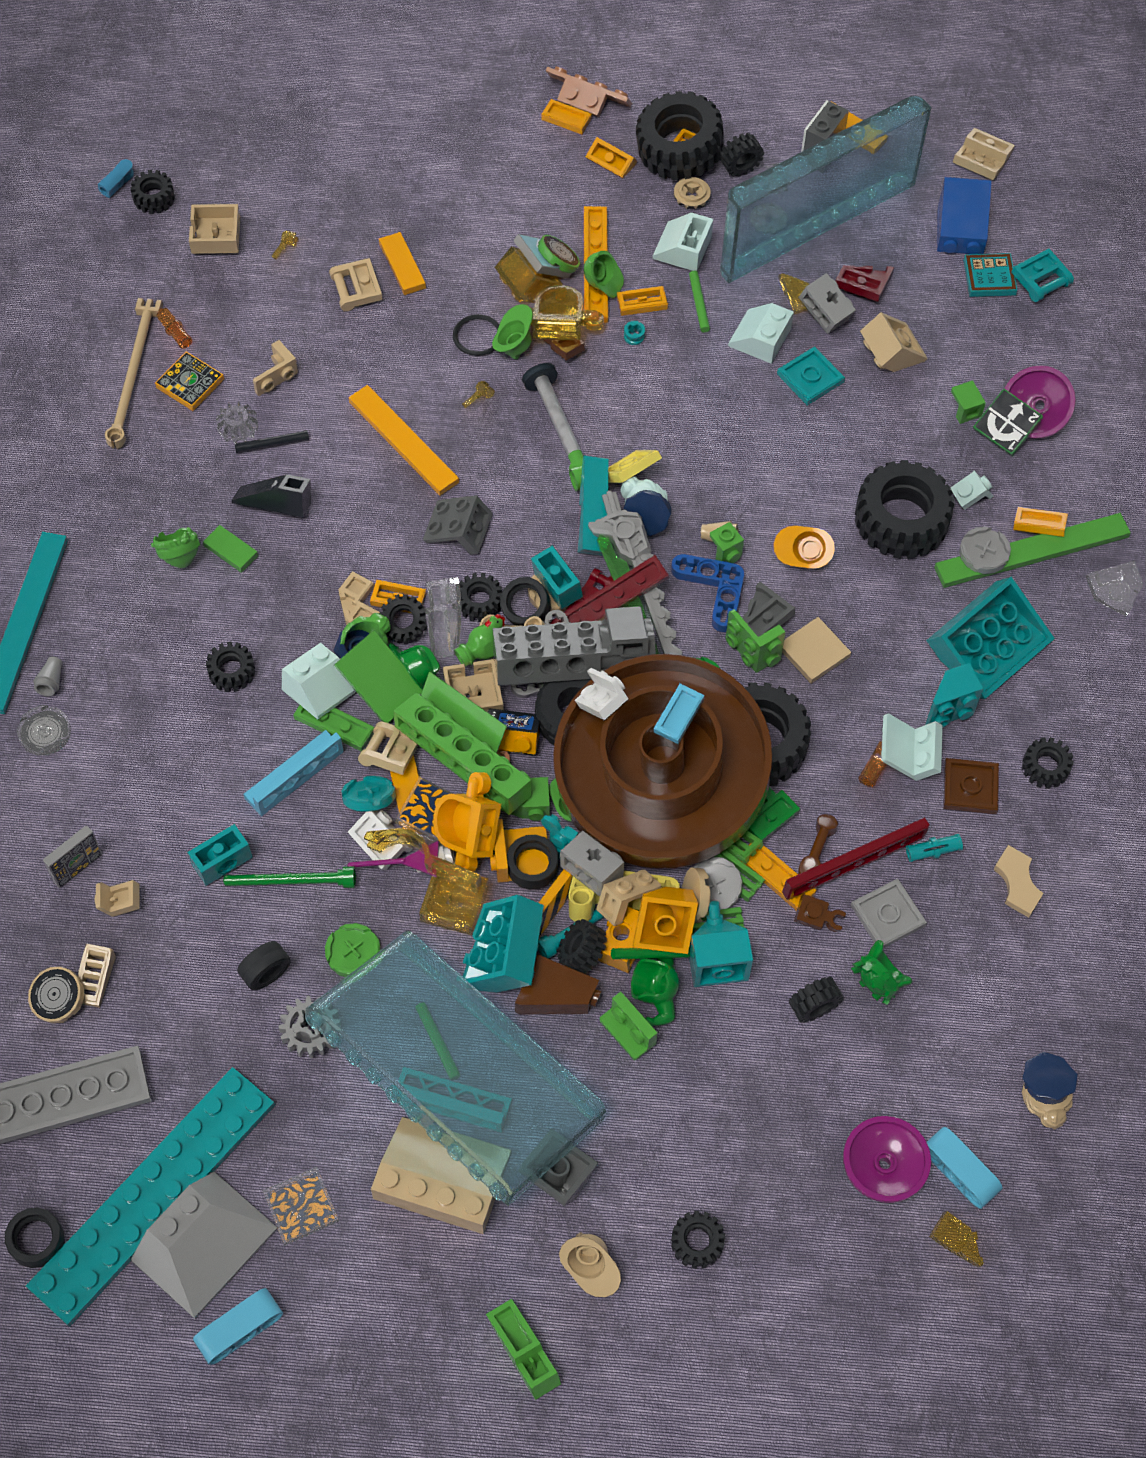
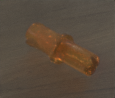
[156,308,193,349]

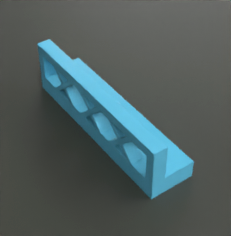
[243,730,343,817]

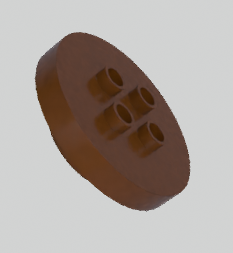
[553,654,772,868]

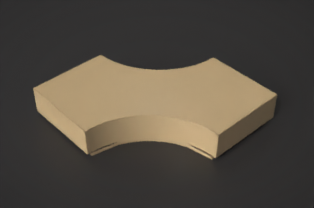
[994,845,1043,918]

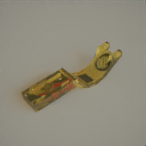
[364,828,482,894]

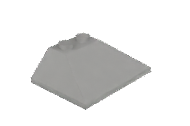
[131,1172,278,1319]

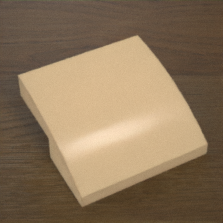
[953,128,1015,180]

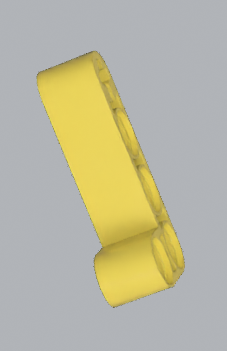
[569,871,680,922]

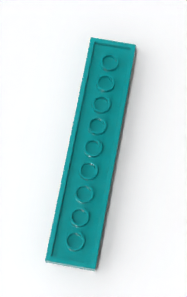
[26,1067,275,1327]

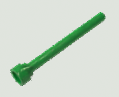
[223,866,356,888]

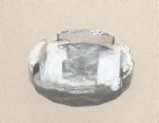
[17,705,71,755]

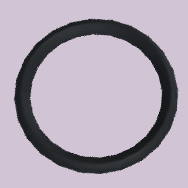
[453,314,500,356]

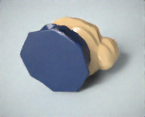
[1021,1052,1078,1129]

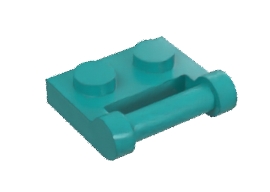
[1011,248,1074,302]

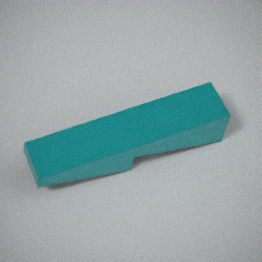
[578,455,609,556]

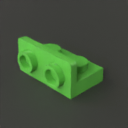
[600,992,658,1060]

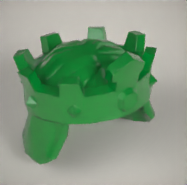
[851,940,913,1005]

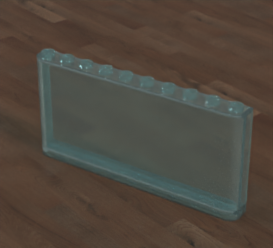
[720,96,932,283]
[305,931,606,1206]

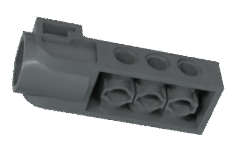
[493,606,655,685]

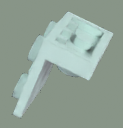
[881,713,942,781]

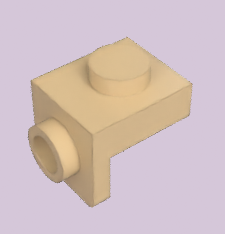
[94,880,139,917]

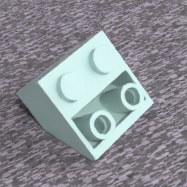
[653,213,713,271]

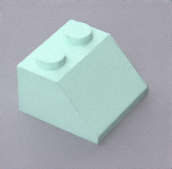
[728,303,794,364]
[282,643,356,719]

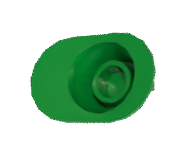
[389,643,440,690]

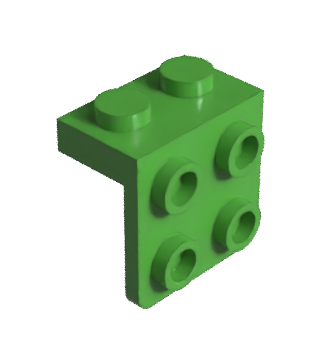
[725,609,785,673]

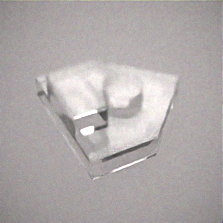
[1085,561,1143,616]

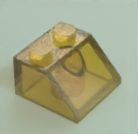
[494,246,564,303]

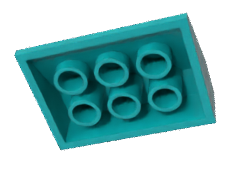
[926,576,1055,699]

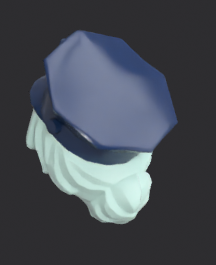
[621,477,672,536]

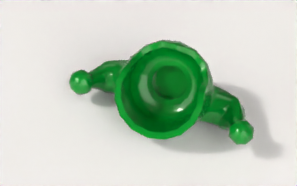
[631,958,679,1027]

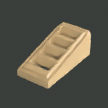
[78,944,116,1008]

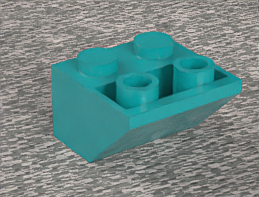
[925,663,983,728]

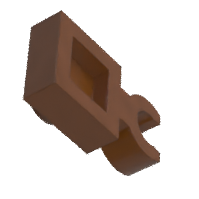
[543,325,585,361]
[794,894,846,932]

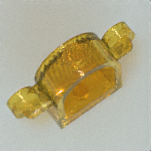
[530,285,604,340]

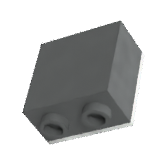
[800,100,849,172]

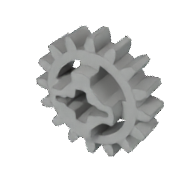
[278,996,341,1058]

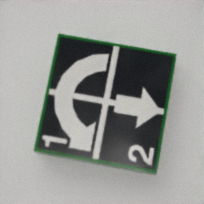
[973,389,1043,457]

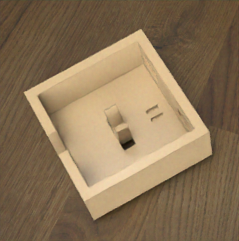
[189,204,240,254]
[443,659,503,712]

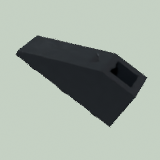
[232,474,311,517]

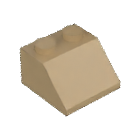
[860,312,928,372]

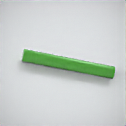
[689,270,710,333]

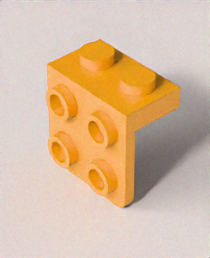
[490,819,549,883]

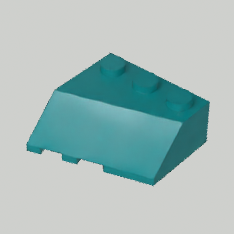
[454,895,544,993]

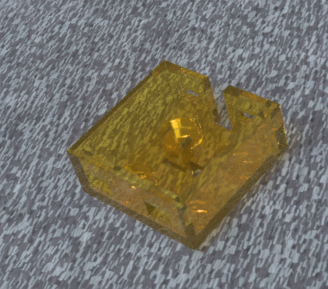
[419,866,489,935]

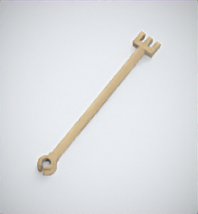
[105,298,163,449]

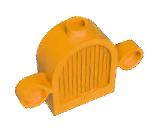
[433,772,501,873]

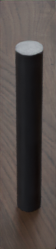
[234,430,309,453]

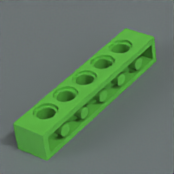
[394,693,531,815]

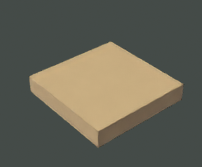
[782,617,851,684]

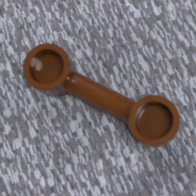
[798,814,838,874]

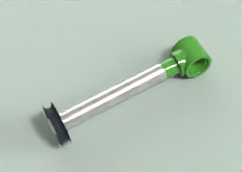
[522,363,583,491]

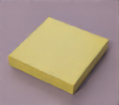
[608,450,662,483]

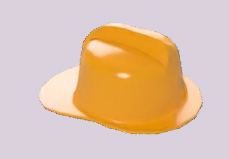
[773,526,835,568]

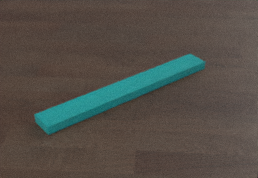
[0,531,68,714]

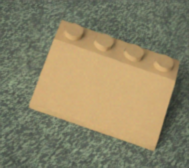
[371,1117,511,1234]

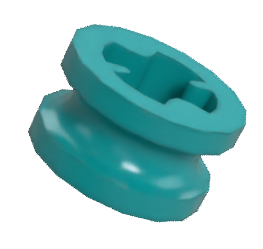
[624,321,645,345]

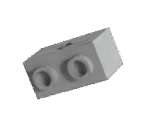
[798,273,856,334]
[560,831,624,896]

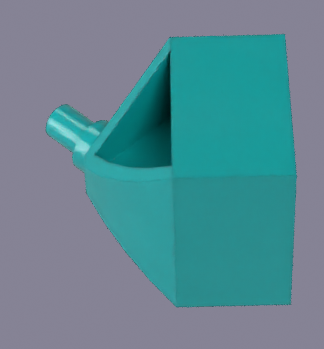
[689,901,753,987]

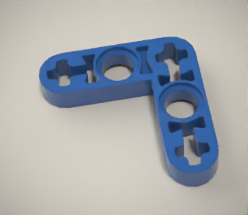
[671,554,744,632]

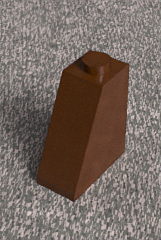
[515,955,602,1015]

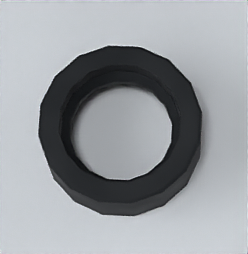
[500,577,551,626]
[507,834,558,890]
[4,1207,64,1268]

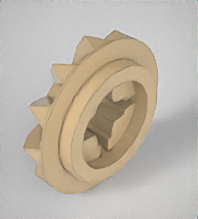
[674,177,711,209]

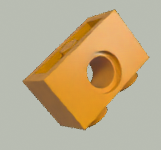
[598,906,639,973]

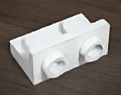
[575,668,628,720]
[348,810,413,870]

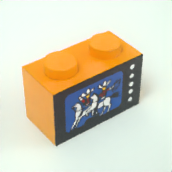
[488,708,540,754]

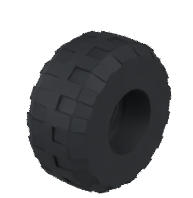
[535,679,591,745]

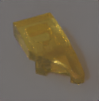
[778,273,810,314]
[929,1211,984,1267]

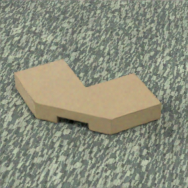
[338,571,380,625]

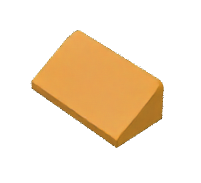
[585,137,638,178]

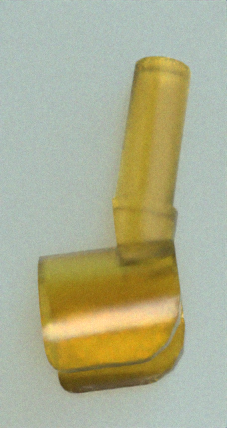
[271,230,298,260]
[462,381,495,408]

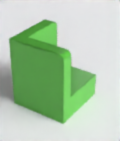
[951,380,986,424]

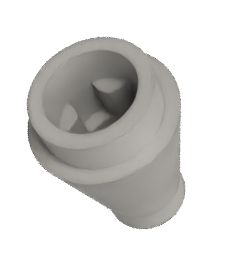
[33,657,63,696]

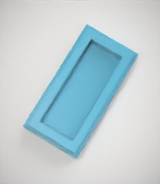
[654,684,704,744]

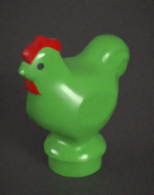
[454,614,505,667]

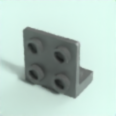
[423,495,493,555]

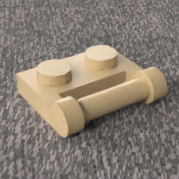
[329,258,383,311]
[358,722,418,775]

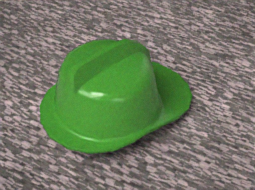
[492,304,533,359]

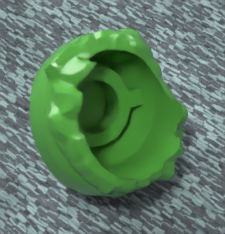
[151,527,200,569]

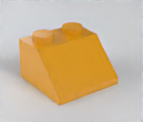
[632,887,698,954]

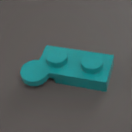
[541,814,579,859]

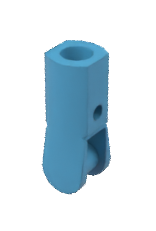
[98,159,134,198]

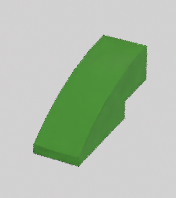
[486,1299,561,1400]

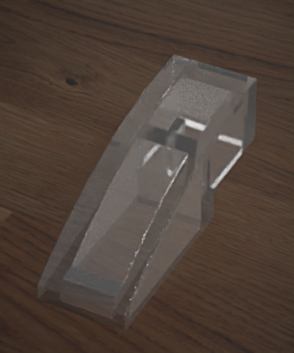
[424,577,461,659]

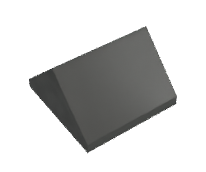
[517,1130,598,1206]

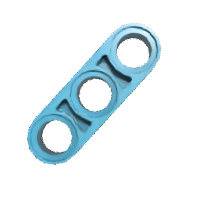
[927,1127,1003,1209]
[193,1288,283,1365]

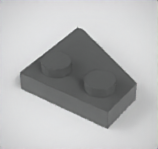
[743,582,795,637]

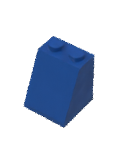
[937,177,991,254]

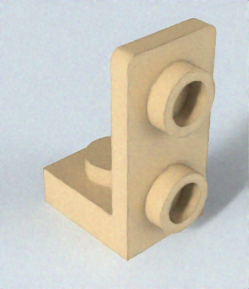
[253,340,298,396]
[596,870,661,926]

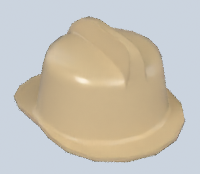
[559,1232,621,1297]

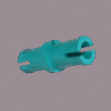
[906,834,963,862]

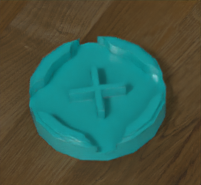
[341,776,396,811]

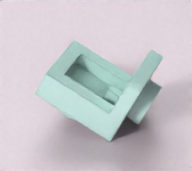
[951,471,994,510]

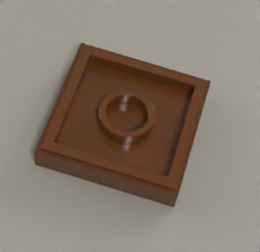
[943,758,999,814]

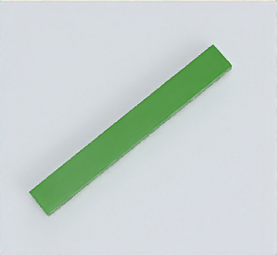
[934,513,1131,588]

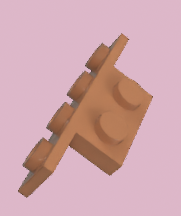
[546,66,632,117]

